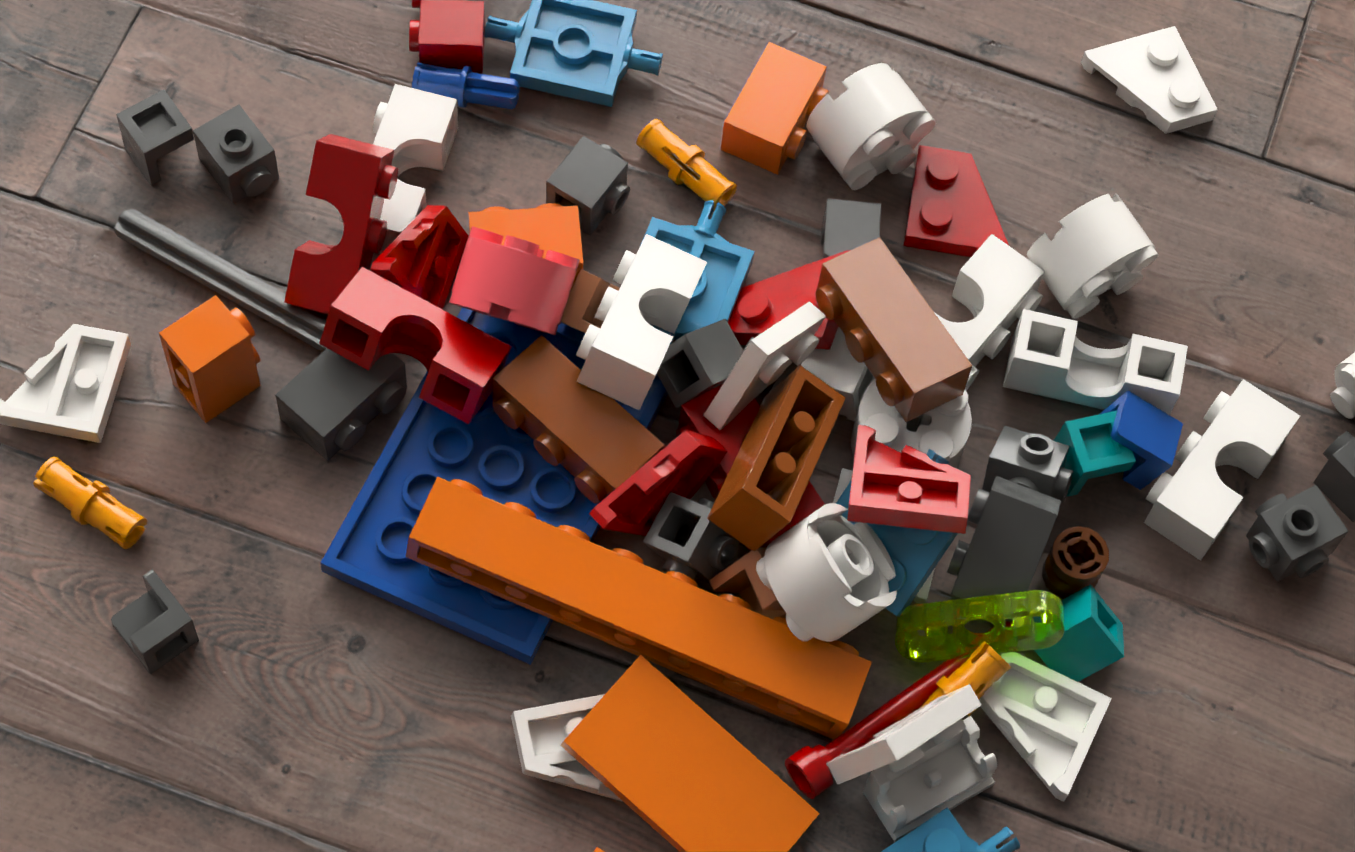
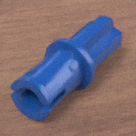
[412,62,520,109]

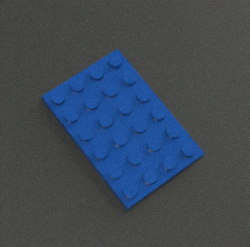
[320,307,668,665]

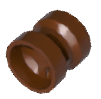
[1042,526,1109,599]

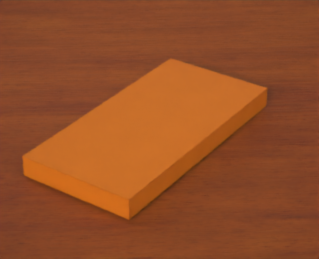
[560,655,820,852]

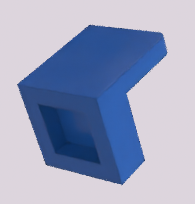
[1100,391,1183,490]

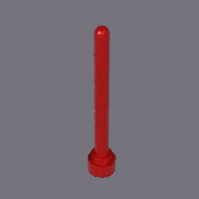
[785,621,1017,799]

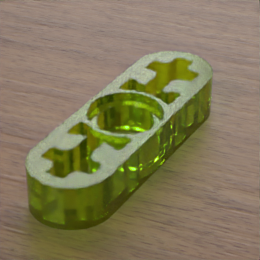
[895,590,1064,662]

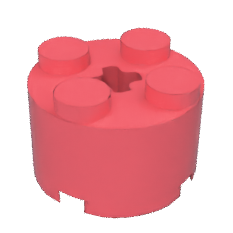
[449,226,580,335]

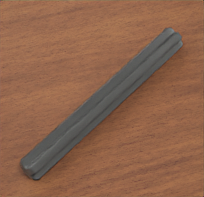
[114,209,327,352]

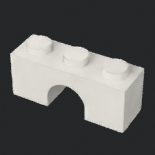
[340,84,458,253]
[576,234,707,410]
[934,234,1045,391]
[1003,309,1188,415]
[1144,379,1300,561]

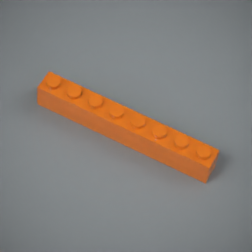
[405,476,872,740]

